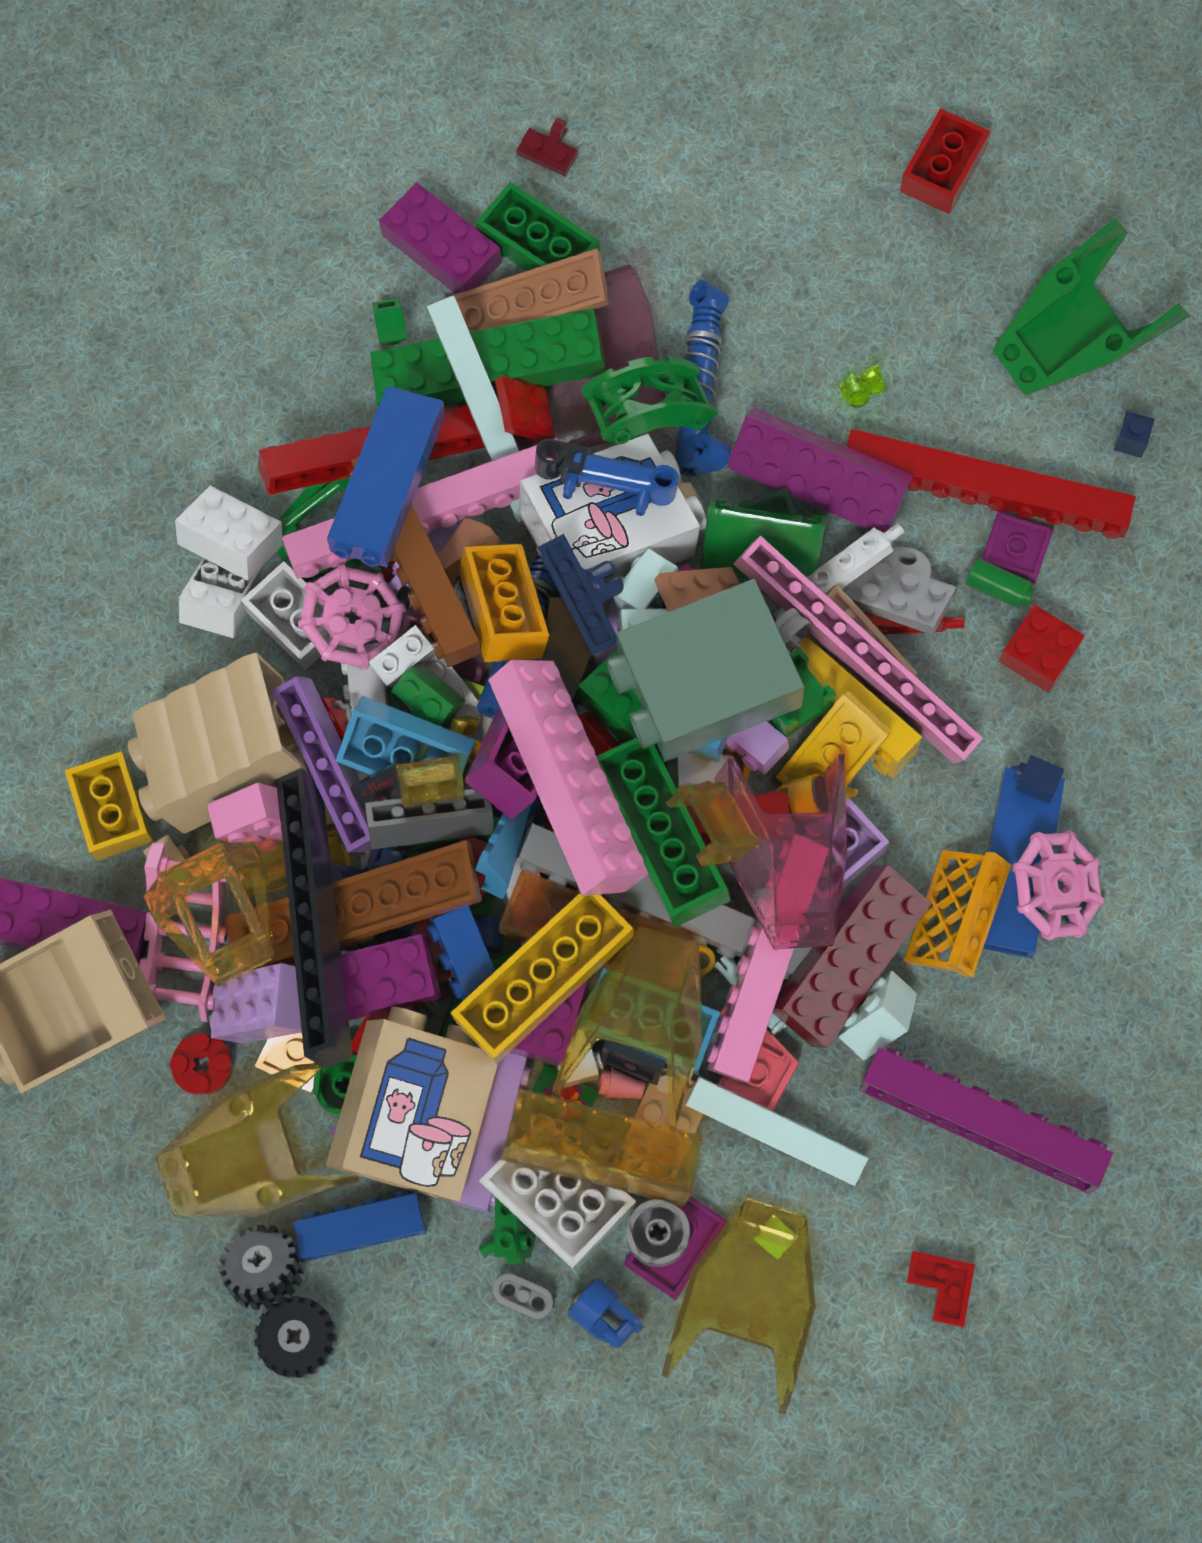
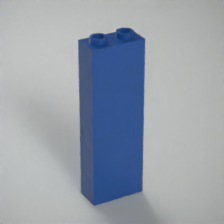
[327,386,445,567]
[983,766,1065,959]

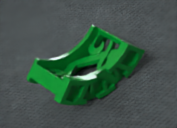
[581,356,718,445]

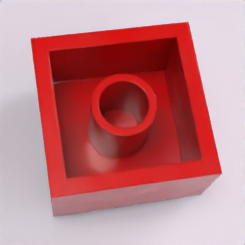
[999,604,1085,693]

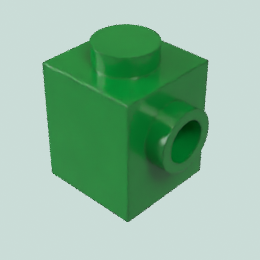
[372,298,407,345]

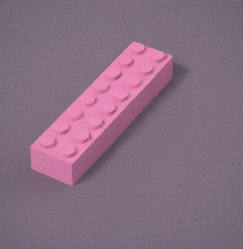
[488,660,648,896]

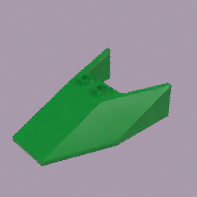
[992,219,1191,395]

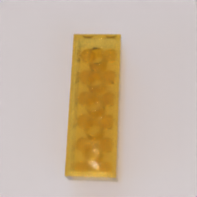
[500,1089,703,1206]

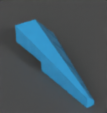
[475,804,531,899]

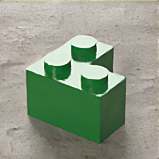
[391,663,466,728]

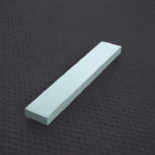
[686,1076,868,1186]

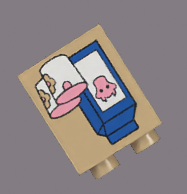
[326,1007,498,1202]

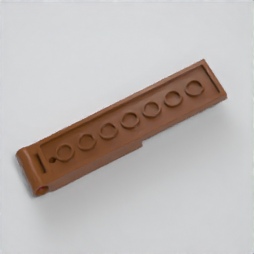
[225,840,482,974]

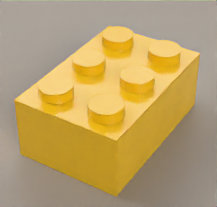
[64,751,154,861]

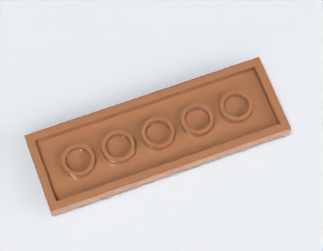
[442,249,609,332]

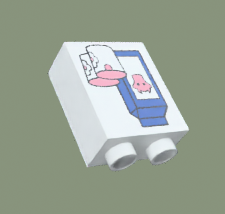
[518,434,706,583]

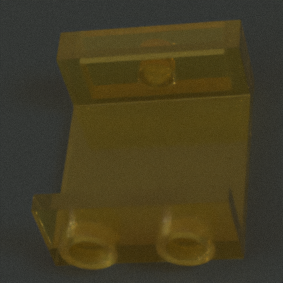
[666,781,759,866]

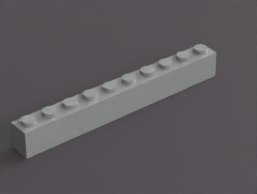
[516,824,813,982]

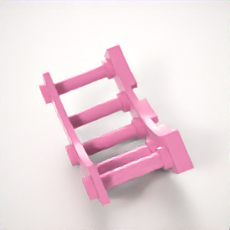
[139,843,230,1022]

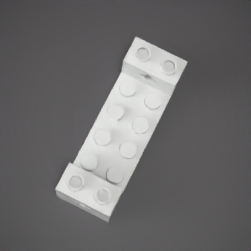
[369,625,493,790]

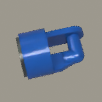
[567,1278,644,1348]

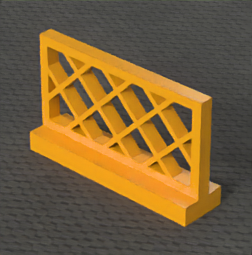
[904,850,1011,978]

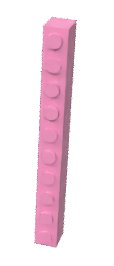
[282,438,558,579]
[734,536,983,764]

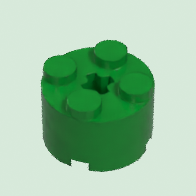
[313,1054,357,1119]

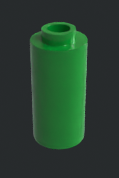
[965,558,1034,609]

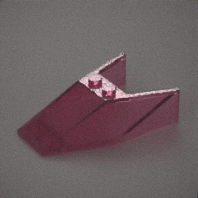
[714,754,847,950]

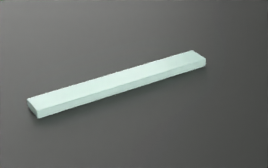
[426,295,523,523]

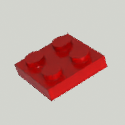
[495,376,555,441]

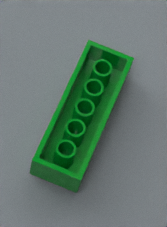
[596,737,730,928]

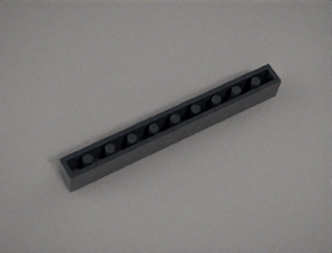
[276,769,352,1068]

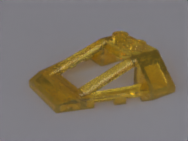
[144,841,274,987]

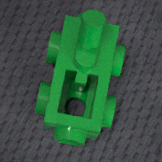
[479,1197,534,1264]

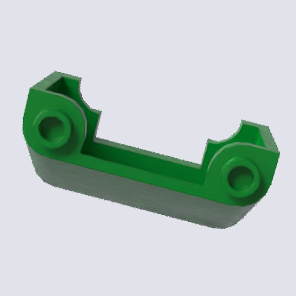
[700,498,828,580]

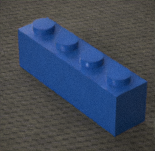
[427,906,495,1001]
[293,1190,426,1262]

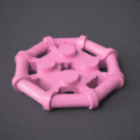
[298,564,407,670]
[1012,830,1104,941]

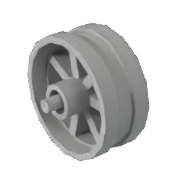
[775,608,812,654]

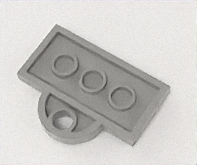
[842,547,957,635]

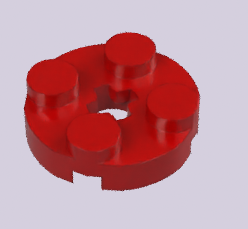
[170,1033,233,1095]

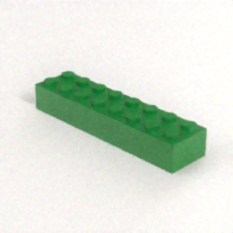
[370,308,606,407]

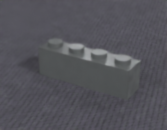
[365,789,494,850]

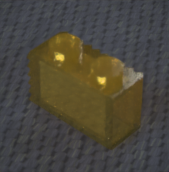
[396,755,465,808]

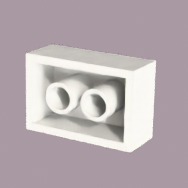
[175,485,283,581]
[241,561,332,670]

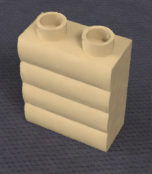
[128,653,309,834]
[0,910,166,1094]

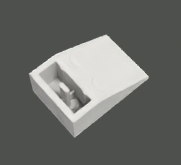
[179,558,265,638]

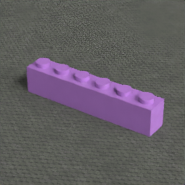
[272,676,371,852]

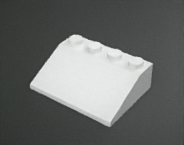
[479,1117,636,1269]

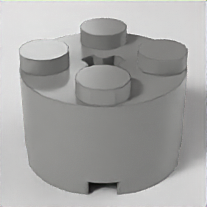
[626,1199,690,1267]

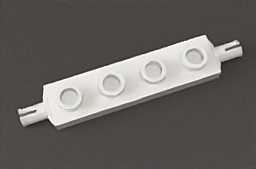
[773,523,905,620]

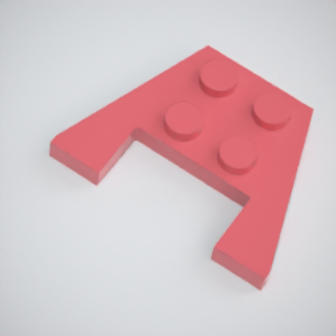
[685,1002,799,1111]

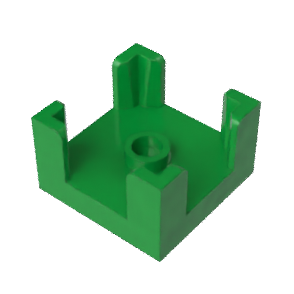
[770,647,836,737]

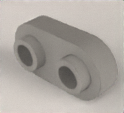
[493,1274,554,1320]

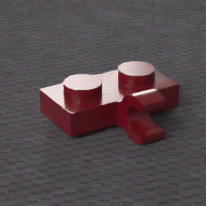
[516,118,578,177]

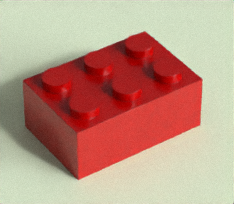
[900,108,991,215]

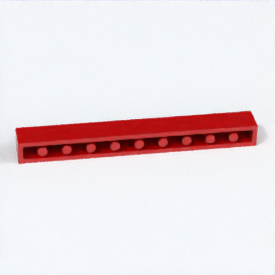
[846,429,1136,539]

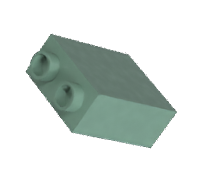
[606,578,804,761]

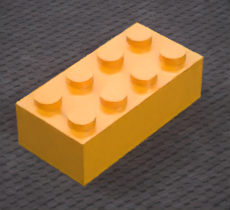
[459,544,549,662]

